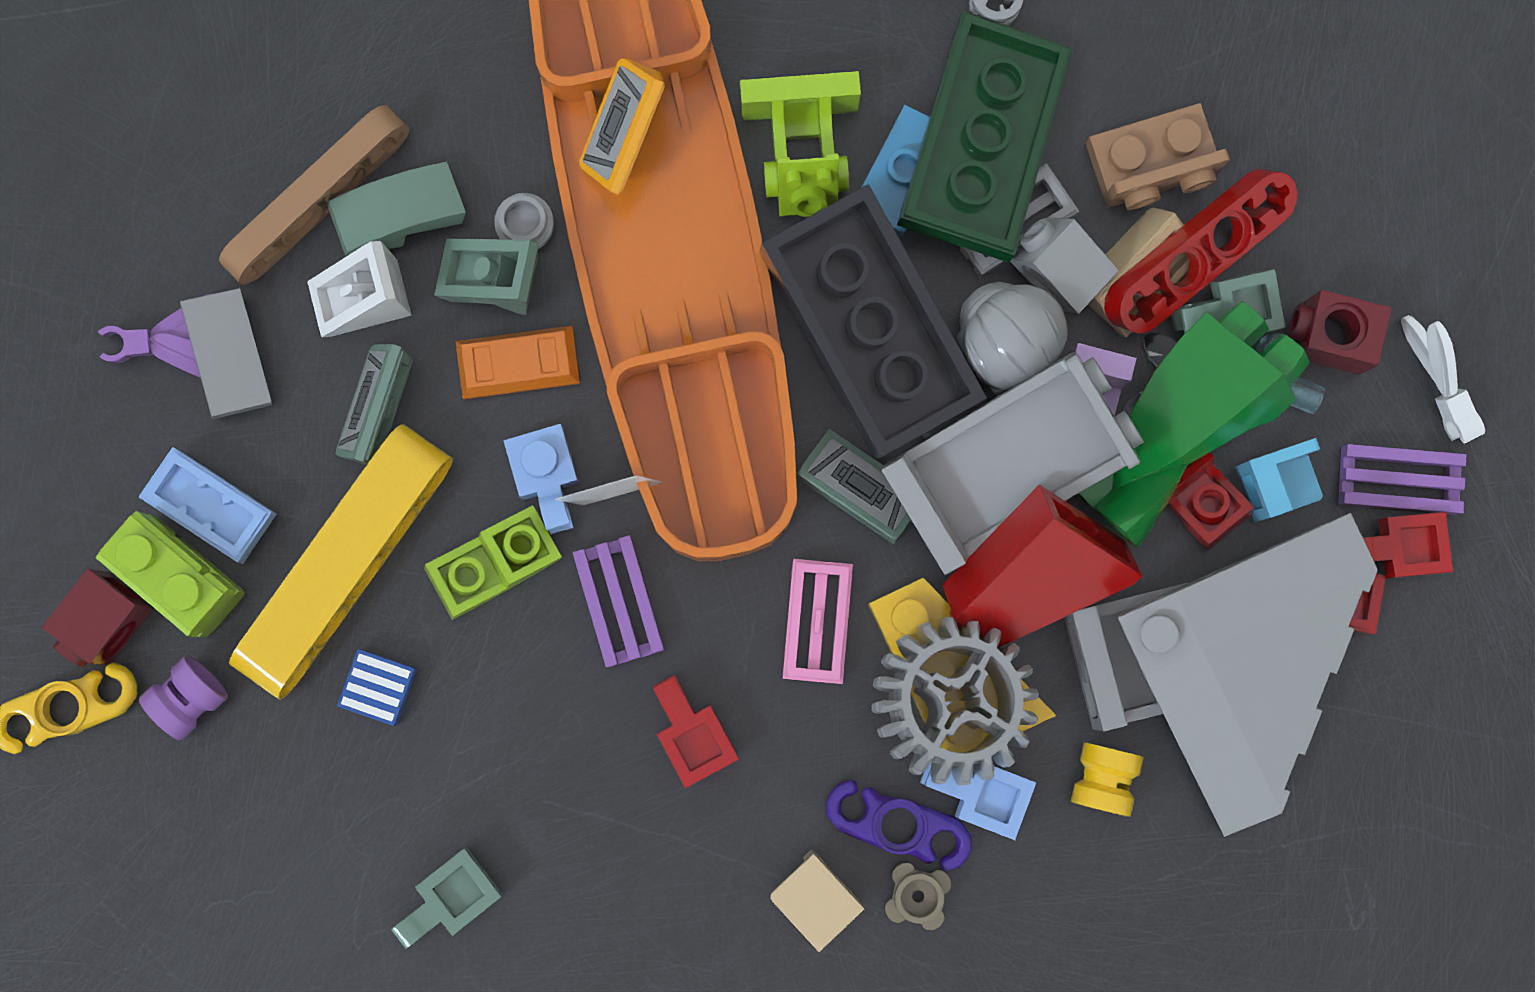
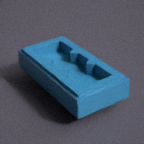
[862,105,929,238]

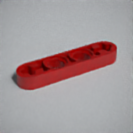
[1104,169,1298,334]

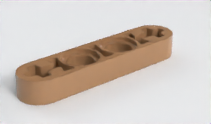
[219,105,409,285]

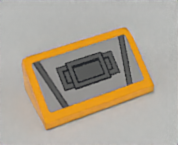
[579,58,665,195]

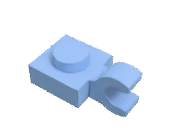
[503,424,580,535]
[920,763,1036,840]

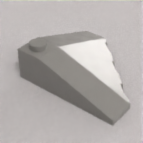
[1118,513,1378,837]

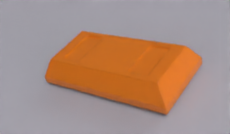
[455,325,580,400]

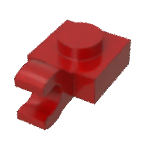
[1363,512,1453,579]
[653,675,739,788]

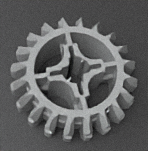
[872,617,1040,786]

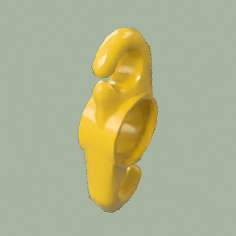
[0,662,137,755]

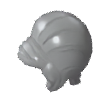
[956,282,1068,396]

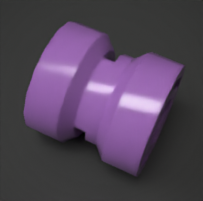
[139,655,228,740]

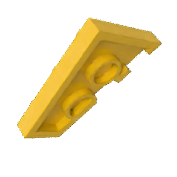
[868,578,1056,753]

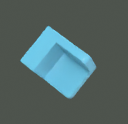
[1234,438,1323,523]

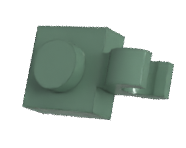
[1171,269,1285,333]
[391,847,503,949]

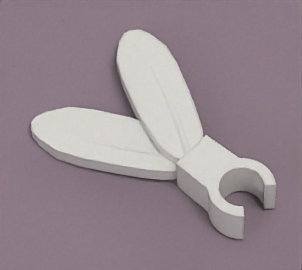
[1401,315,1485,444]

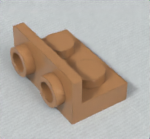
[1085,103,1230,210]

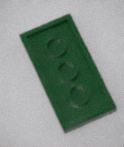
[897,11,1073,263]

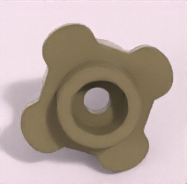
[885,862,951,930]

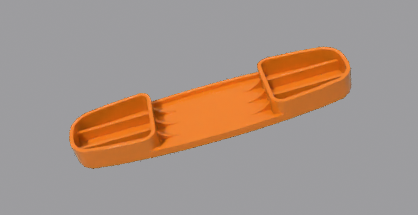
[529,0,797,561]

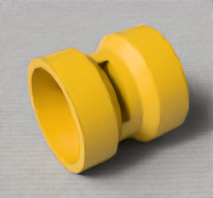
[1070,742,1144,817]

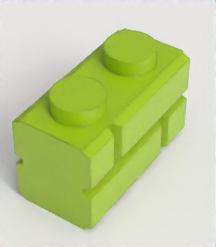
[96,511,246,638]

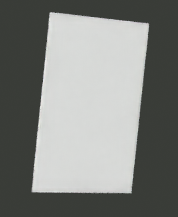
[555,475,663,506]

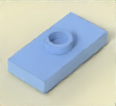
[139,447,277,564]

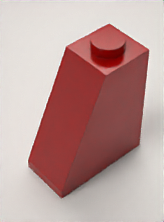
[942,484,1142,648]

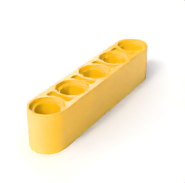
[229,424,453,700]

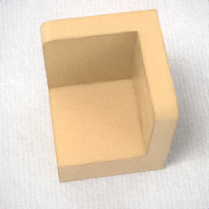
[771,849,864,952]

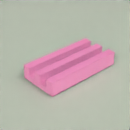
[782,559,853,684]

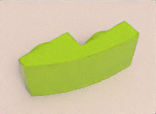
[424,505,562,620]

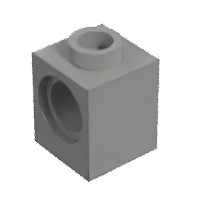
[1010,217,1119,314]

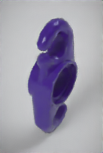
[826,779,972,872]

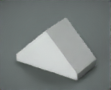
[307,241,412,337]

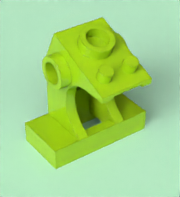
[740,71,861,217]

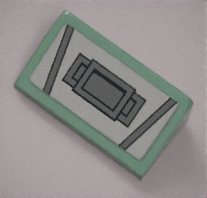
[336,344,414,465]
[796,429,911,544]

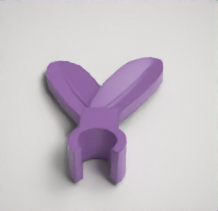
[98,293,216,377]

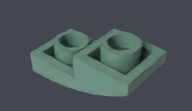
[328,162,466,257]

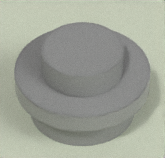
[494,193,554,249]

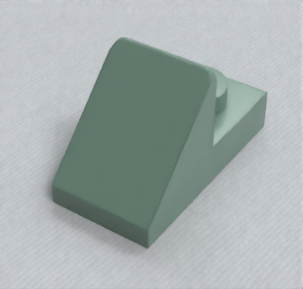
[434,239,539,315]

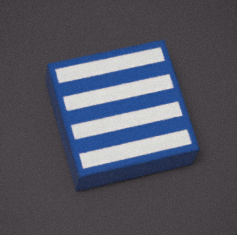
[337,649,418,726]

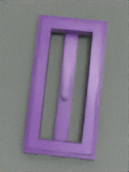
[1338,444,1467,515]
[572,535,665,668]

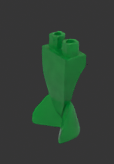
[1076,301,1310,548]

